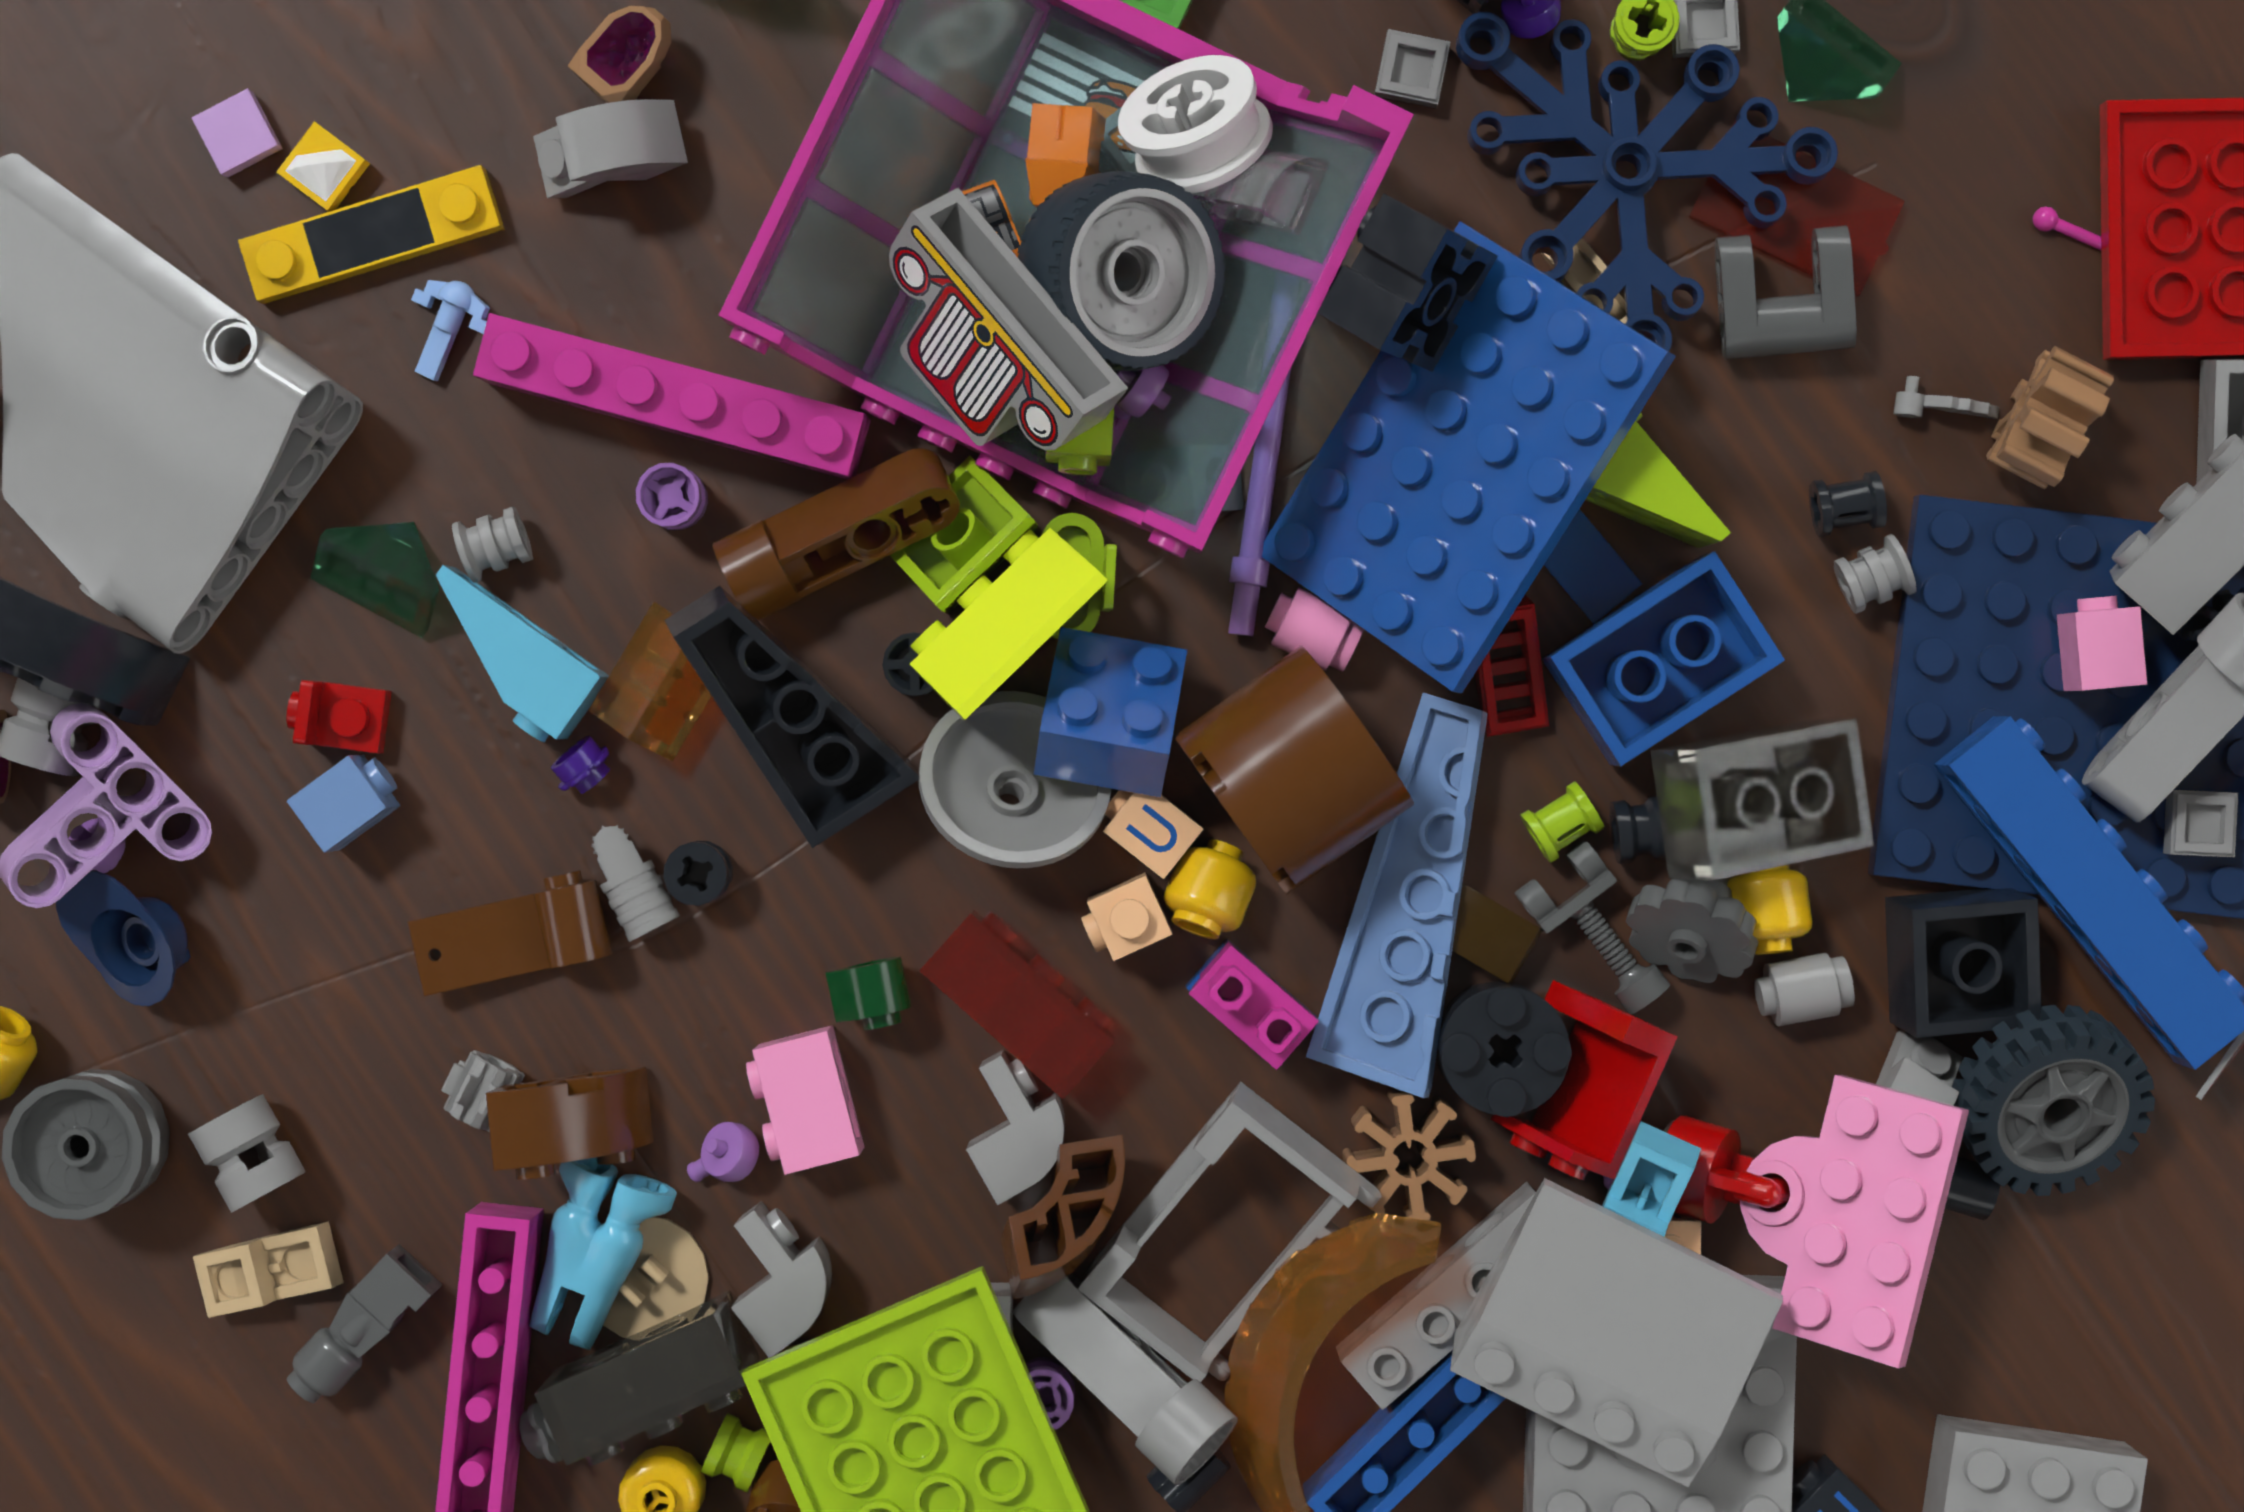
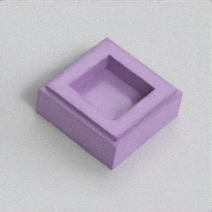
[192,88,283,178]

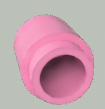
[1265,587,1364,672]

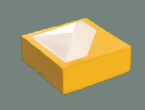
[277,121,370,212]

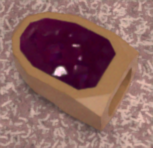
[568,6,671,103]

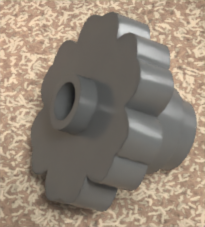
[1626,866,1759,983]

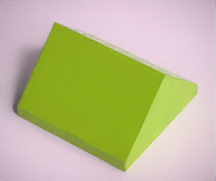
[890,456,1038,615]

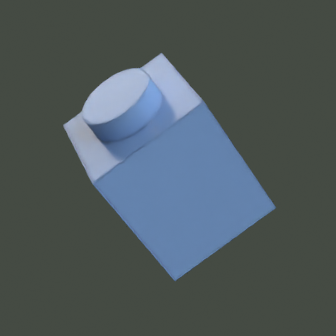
[287,755,401,853]

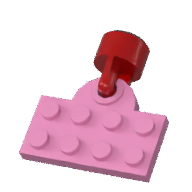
[1664,1075,1969,1369]

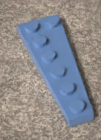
[1306,693,1488,1098]

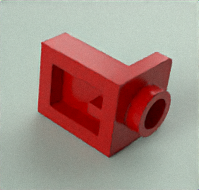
[286,680,392,754]

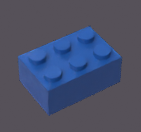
[1541,551,1785,766]

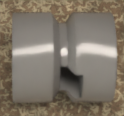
[0,678,99,776]
[188,1094,306,1213]

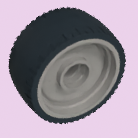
[1017,171,1225,371]

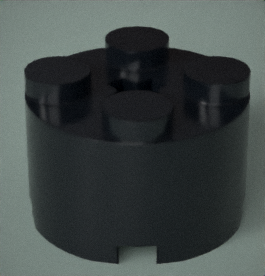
[1436,981,1572,1117]

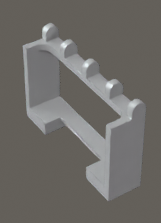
[1077,1081,1382,1382]

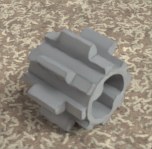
[441,1050,525,1132]

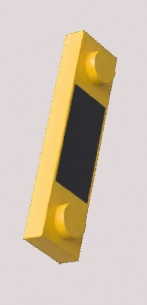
[238,165,505,304]

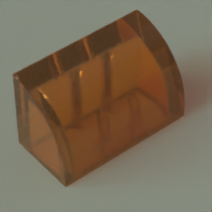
[589,601,712,761]

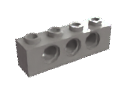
[1336,1181,1536,1410]

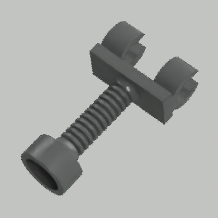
[1514,841,1671,1014]

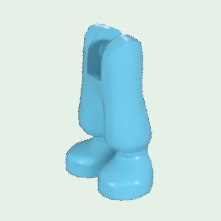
[529,1157,677,1350]

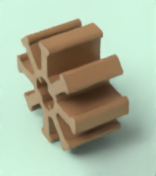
[1986,346,2114,490]
[1342,1088,1476,1224]

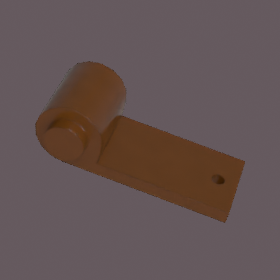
[407,870,613,996]

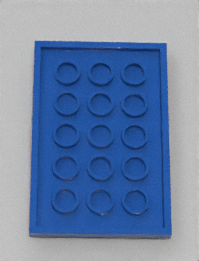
[1262,221,1676,693]

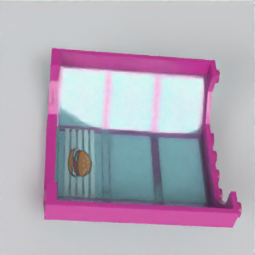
[718,0,1414,558]

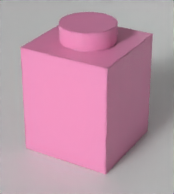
[2057,596,2147,691]

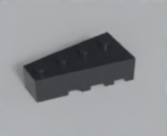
[664,585,919,848]

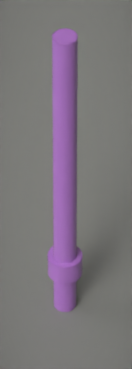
[1228,255,1307,637]

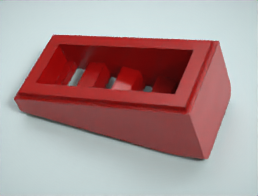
[1475,595,1549,737]

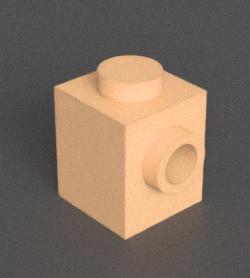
[1081,872,1172,961]

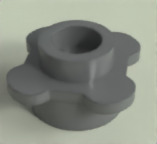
[519,1391,578,1463]

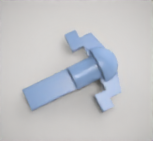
[411,280,490,381]

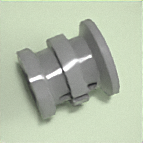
[452,506,533,583]
[1834,534,1917,614]

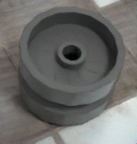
[2,1069,170,1220]

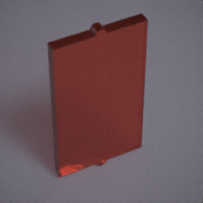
[1688,120,1905,297]

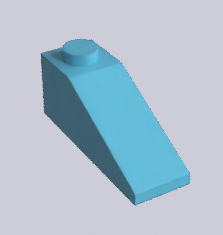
[435,565,611,742]

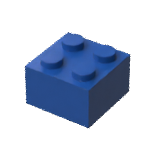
[1034,627,1187,798]

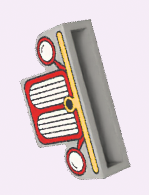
[889,188,1128,451]

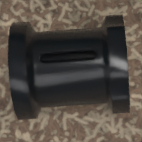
[1809,471,1887,537]

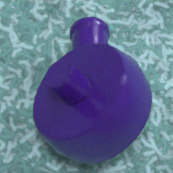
[1501,0,1561,39]

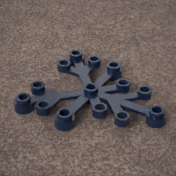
[1456,12,1838,351]

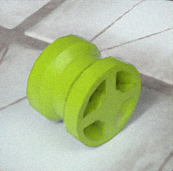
[701,1413,771,1493]

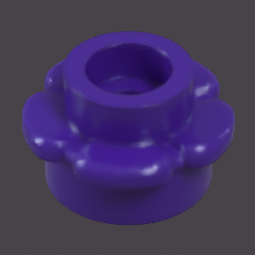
[551,736,610,794]

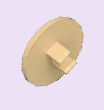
[603,1217,709,1342]

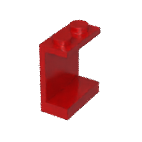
[1491,980,1678,1180]

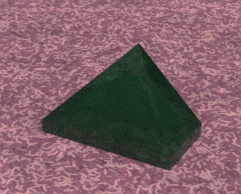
[1776,0,1902,102]
[310,522,439,638]

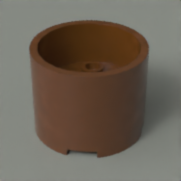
[1174,646,1414,895]

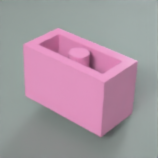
[746,1025,864,1175]

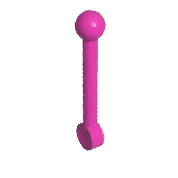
[2032,206,2101,251]

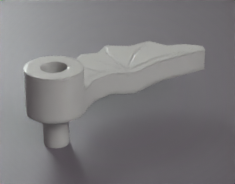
[1893,376,1999,419]

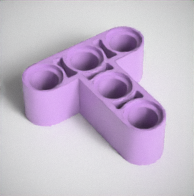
[0,703,212,908]

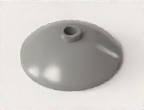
[919,691,1111,868]

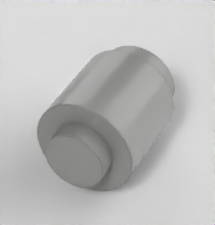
[1754,953,1855,1027]

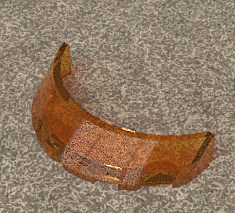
[1224,1213,1441,1512]

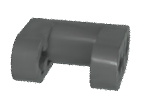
[1715,225,1857,360]

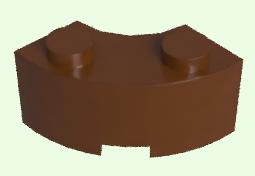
[486,1066,654,1180]
[1001,1134,1125,1300]

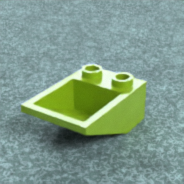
[1585,412,1731,548]

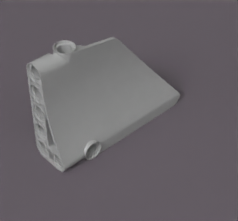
[0,153,363,654]

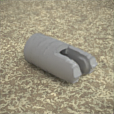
[591,825,680,942]

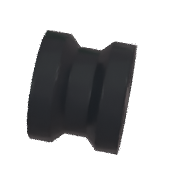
[882,632,934,696]
[1609,796,1672,864]
[663,840,733,906]

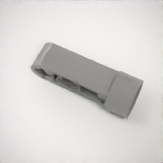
[2082,593,2244,823]
[1012,1273,1238,1485]

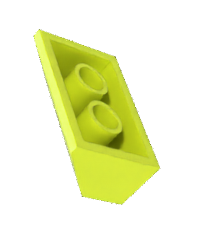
[909,528,1108,720]

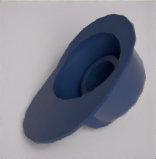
[55,870,191,1006]

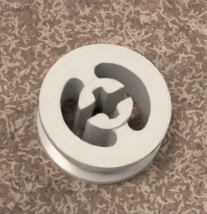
[1118,55,1273,194]

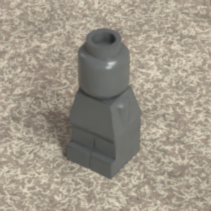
[287,1244,443,1403]

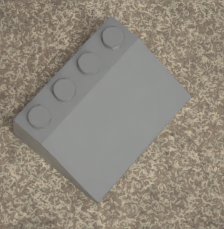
[1450,1178,1783,1487]

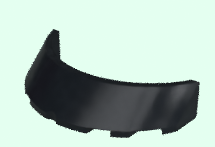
[0,577,190,726]

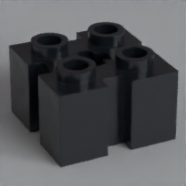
[1317,193,1498,372]

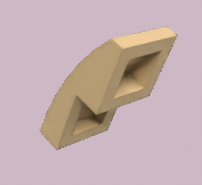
[193,1221,344,1318]

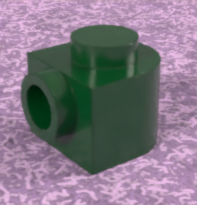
[825,956,912,1030]

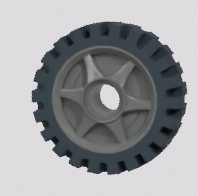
[1952,1005,2155,1196]

